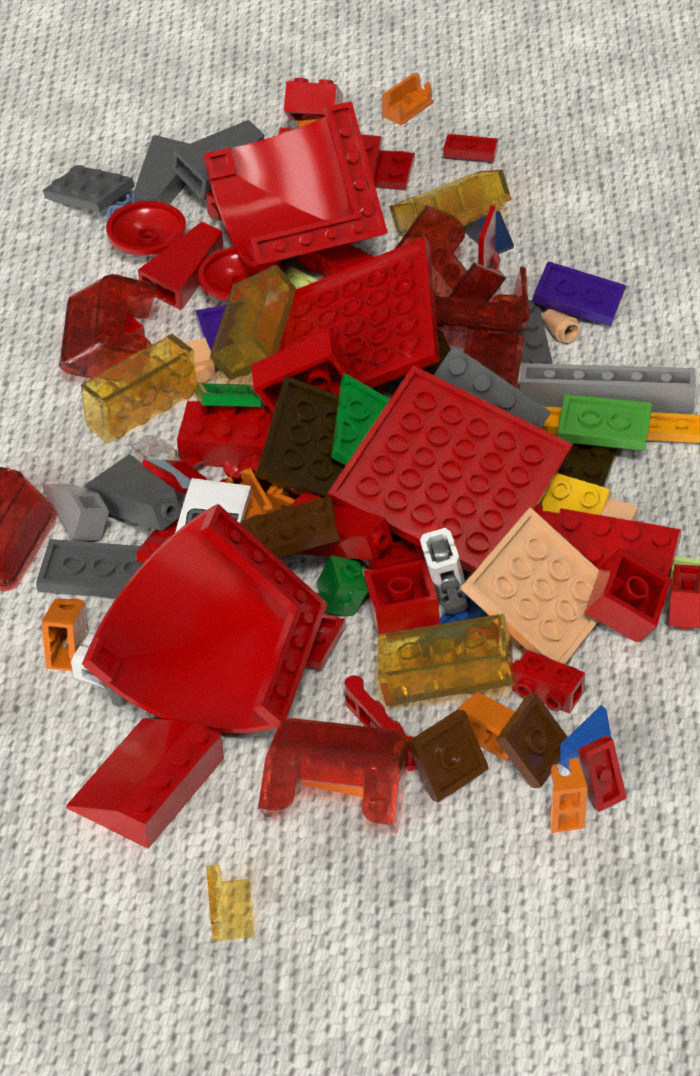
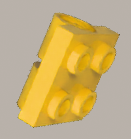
[541,473,611,515]

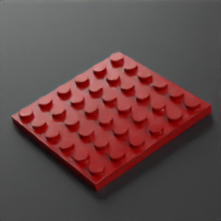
[275,237,440,388]
[327,365,573,573]

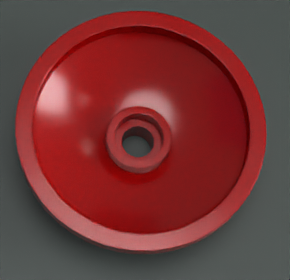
[106,201,186,256]
[198,247,280,302]

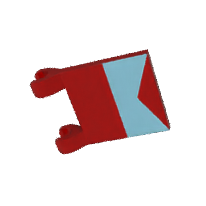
[142,456,227,494]

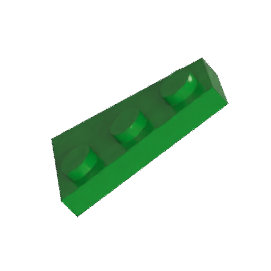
[331,373,390,465]

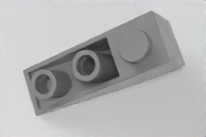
[43,484,109,542]

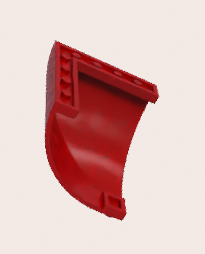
[203,101,388,267]
[81,504,328,733]

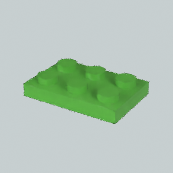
[557,394,652,451]

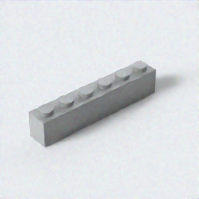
[520,363,696,413]

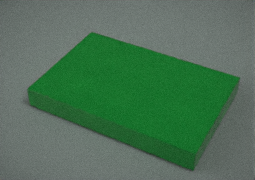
[195,383,261,407]

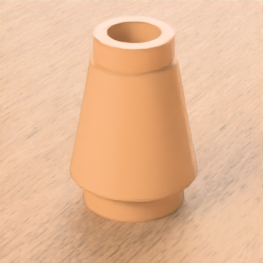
[542,309,580,343]

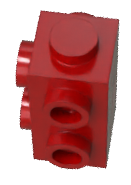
[509,649,585,714]

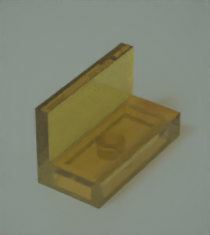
[206,864,255,942]

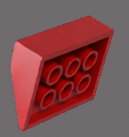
[66,718,224,849]

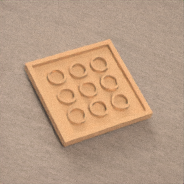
[460,508,599,664]

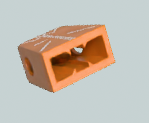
[42,598,88,671]

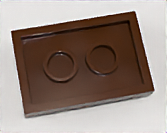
[242,497,340,558]

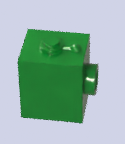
[316,556,368,616]

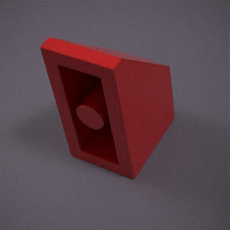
[669,564,700,630]

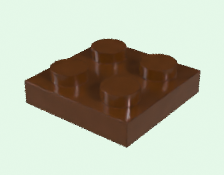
[496,693,568,788]
[407,709,489,802]

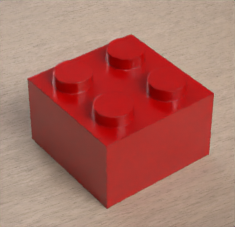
[284,78,343,121]
[584,548,672,642]
[363,559,441,640]

